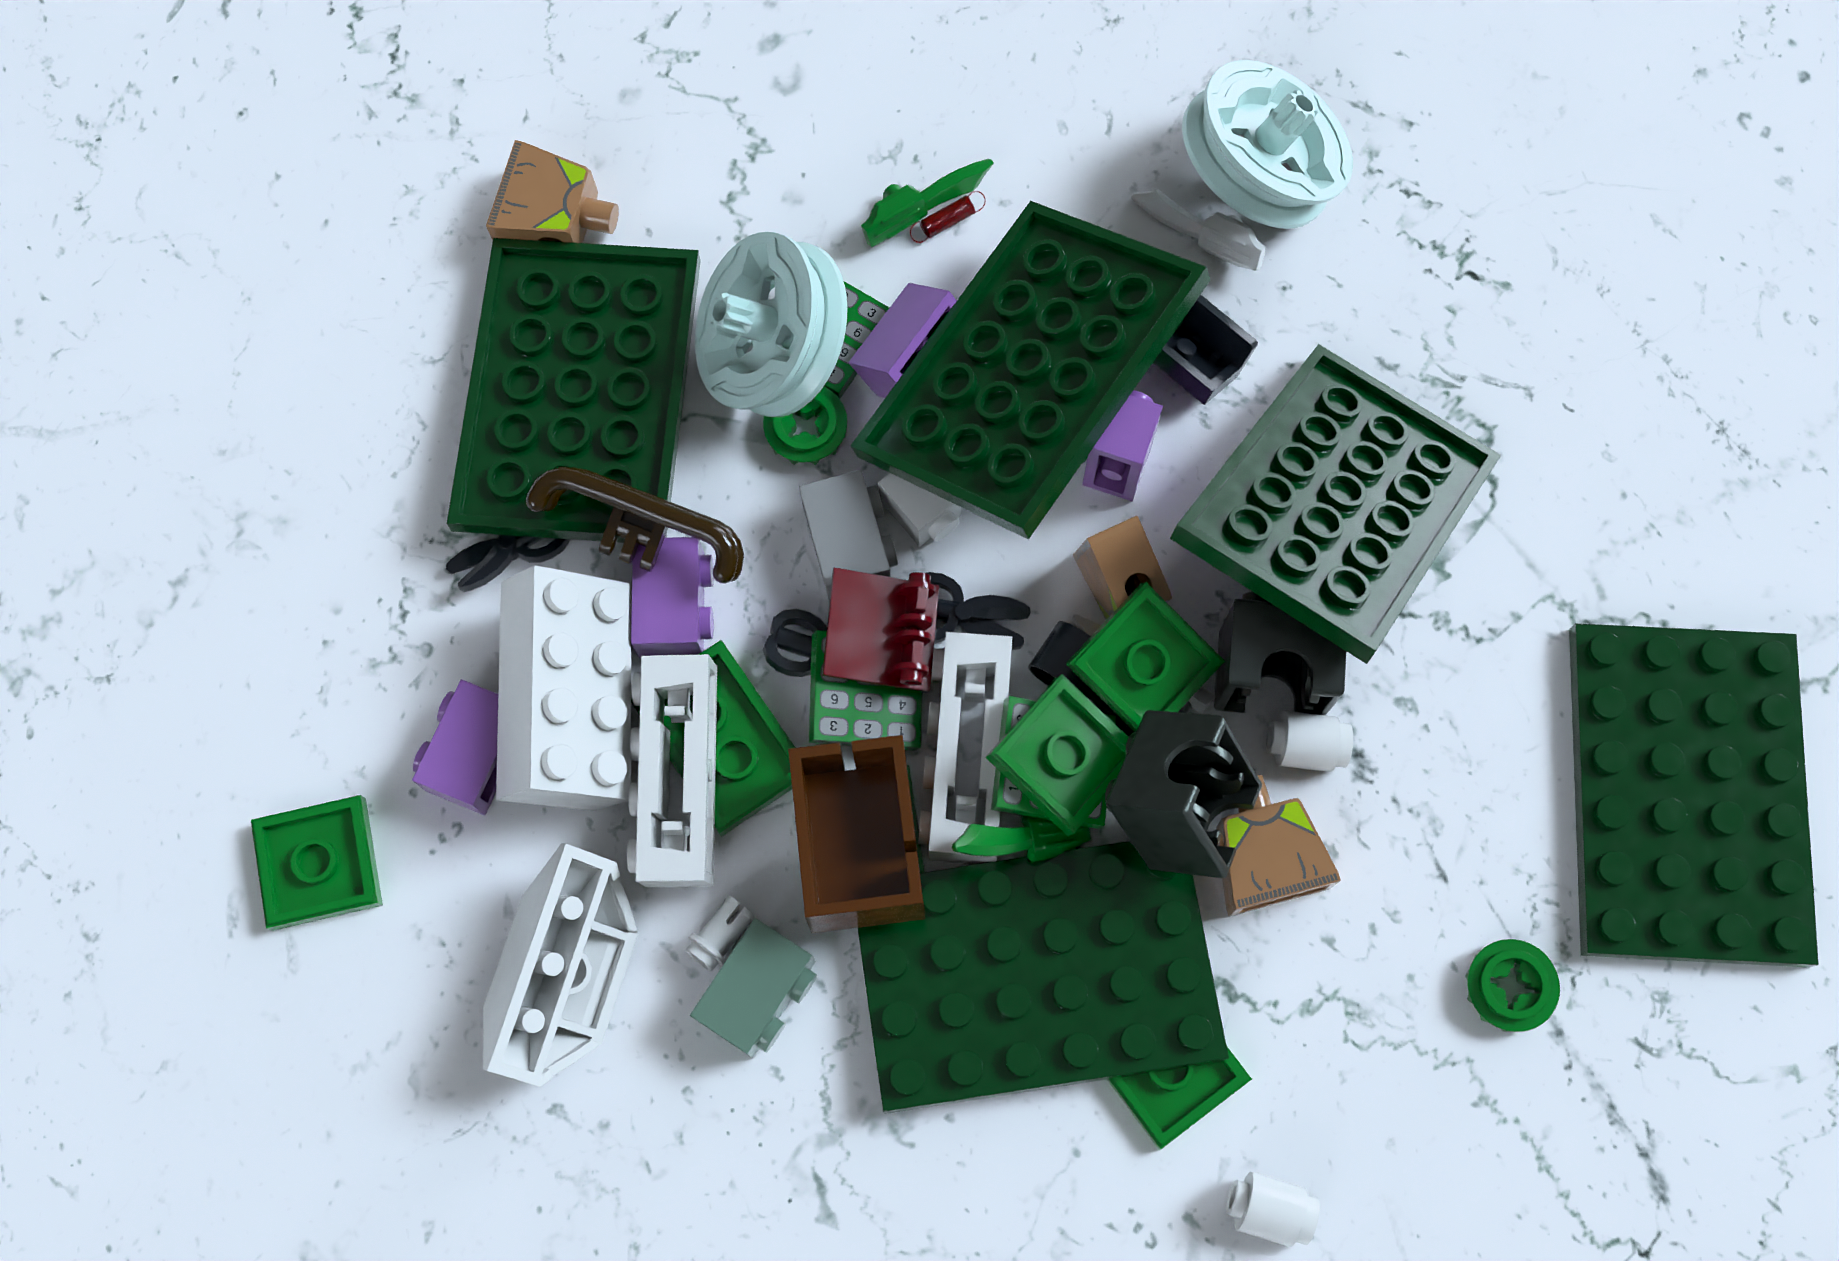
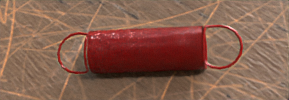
[910,191,986,243]

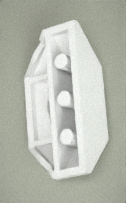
[483,843,639,1087]

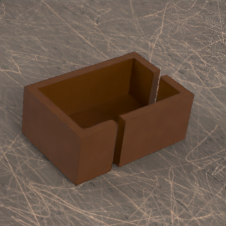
[788,735,925,934]

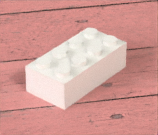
[496,565,632,811]

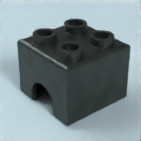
[1214,592,1347,715]
[1105,710,1263,879]

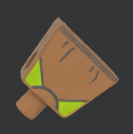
[486,140,619,243]
[1073,516,1172,620]
[1216,775,1341,917]

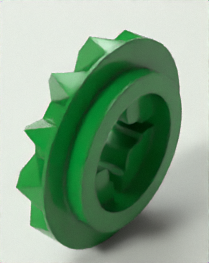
[763,387,848,465]
[1465,939,1560,1032]

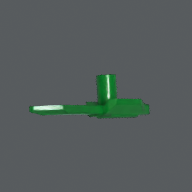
[861,159,994,248]
[952,816,1091,862]

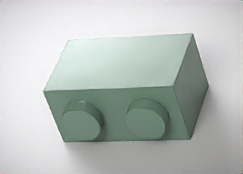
[689,918,817,1058]

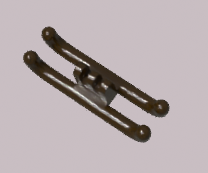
[526,467,744,584]

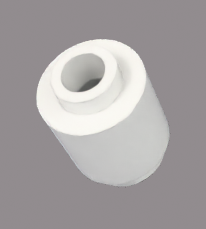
[1266,711,1353,772]
[1227,1171,1320,1247]

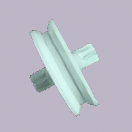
[1182,60,1353,229]
[695,231,847,417]

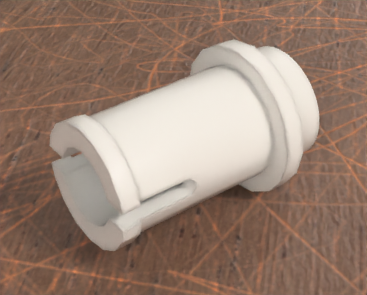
[685,896,755,972]

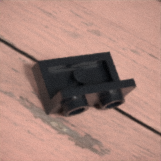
[1153,295,1258,405]

